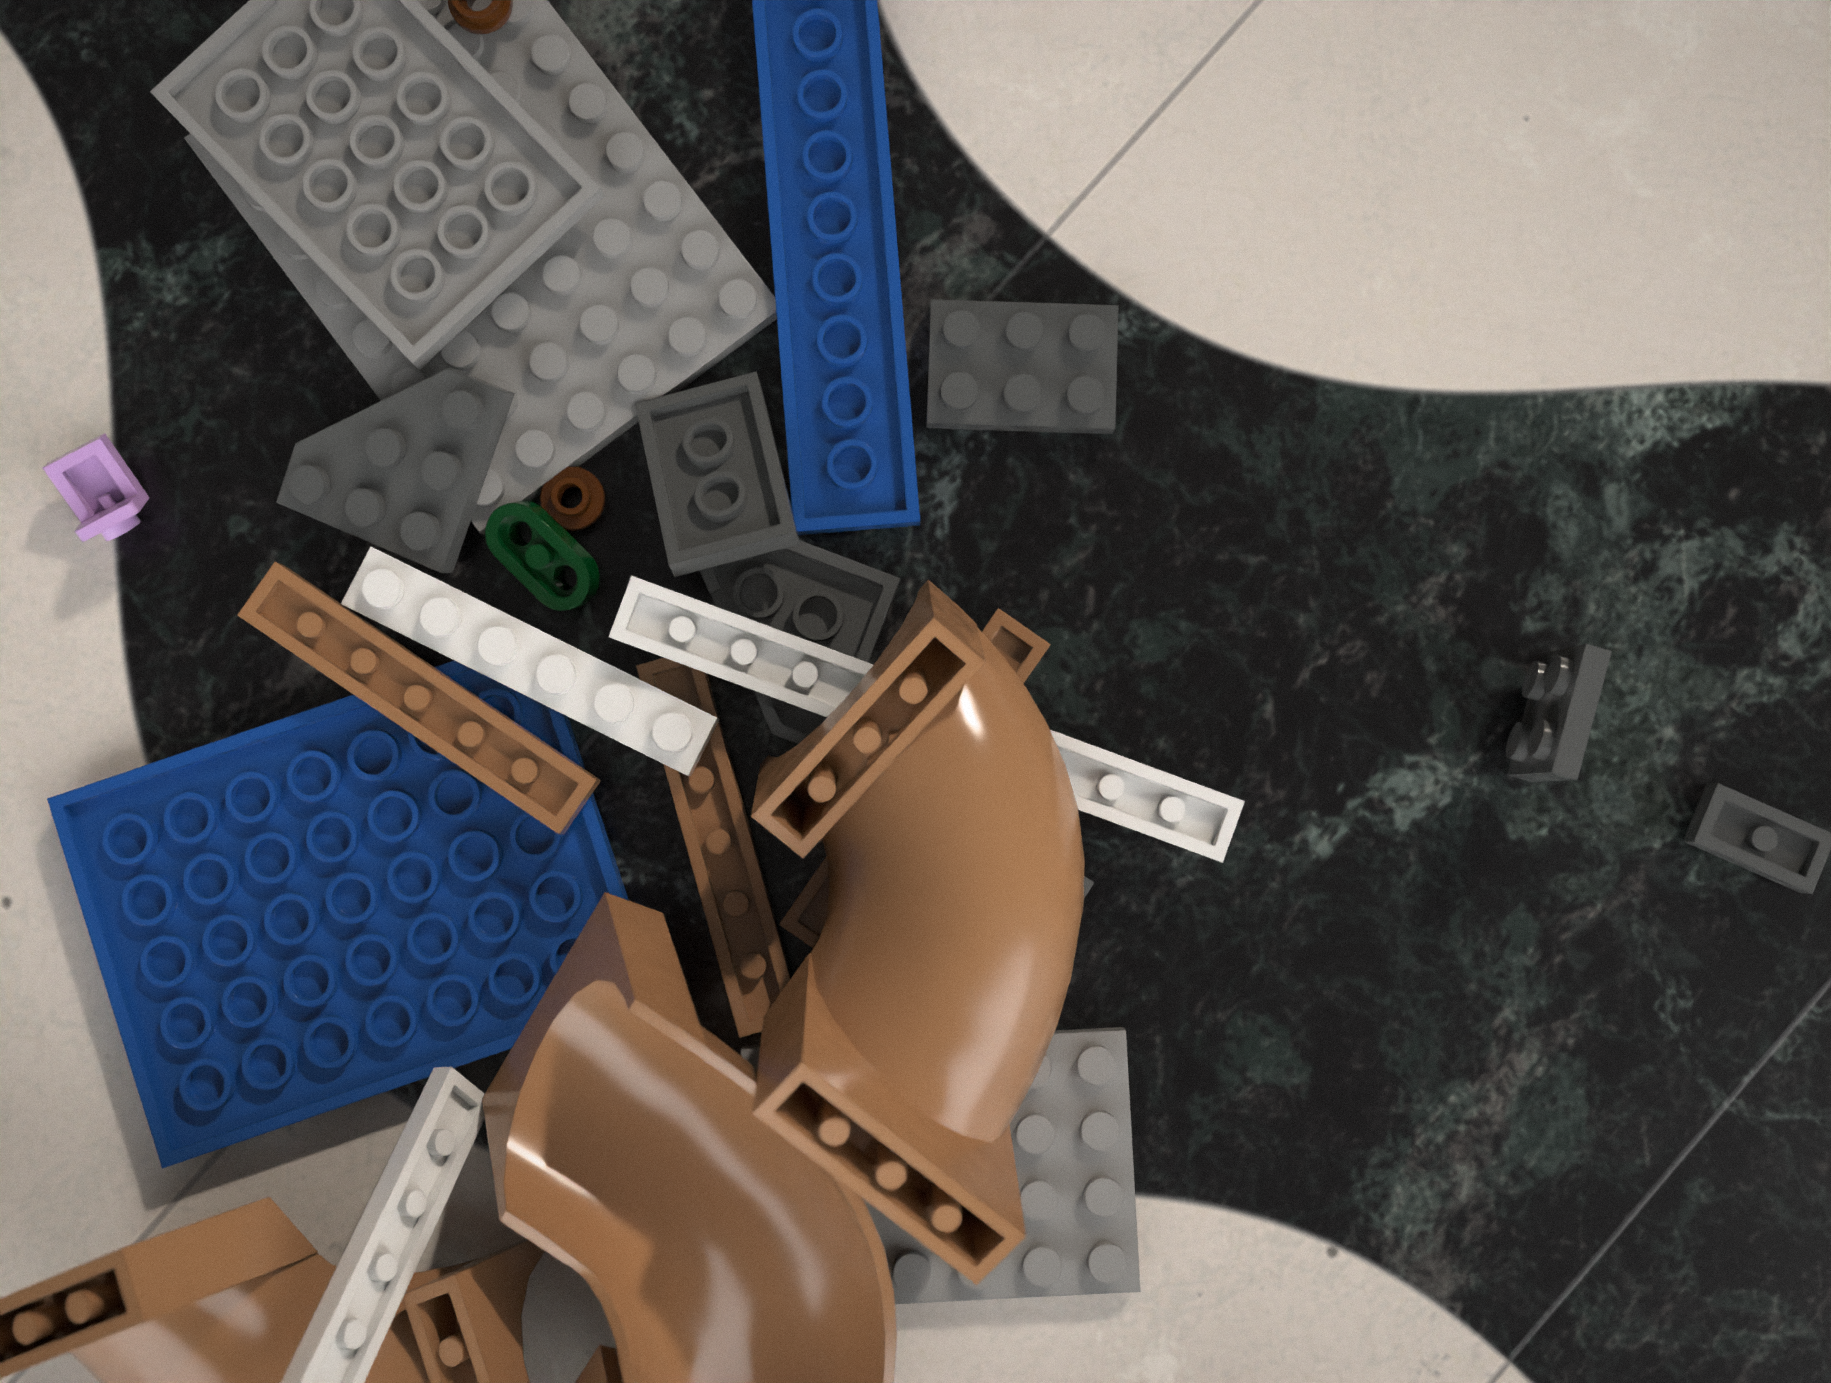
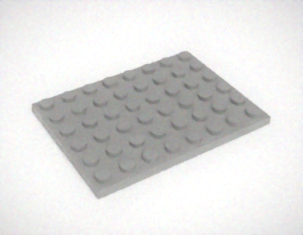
[184,0,777,535]

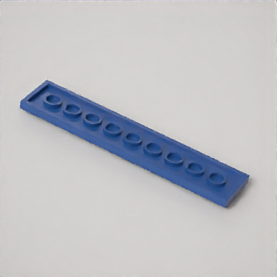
[752,0,920,535]

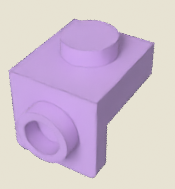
[43,433,149,542]

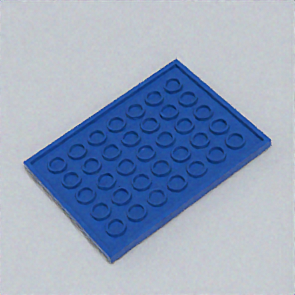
[47,660,629,1169]

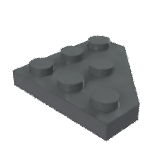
[276,368,515,573]
[700,540,900,744]

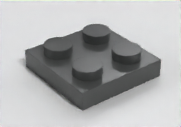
[1506,644,1612,782]

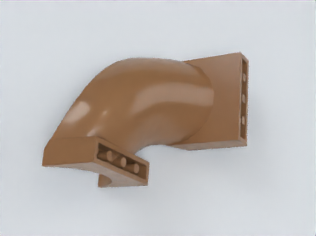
[751,580,1085,1285]
[482,892,897,1383]
[0,1197,545,1383]

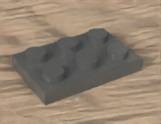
[927,299,1119,434]
[635,371,800,577]

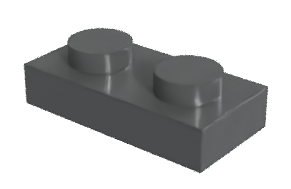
[1683,783,1831,894]

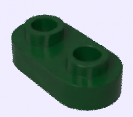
[485,501,600,611]

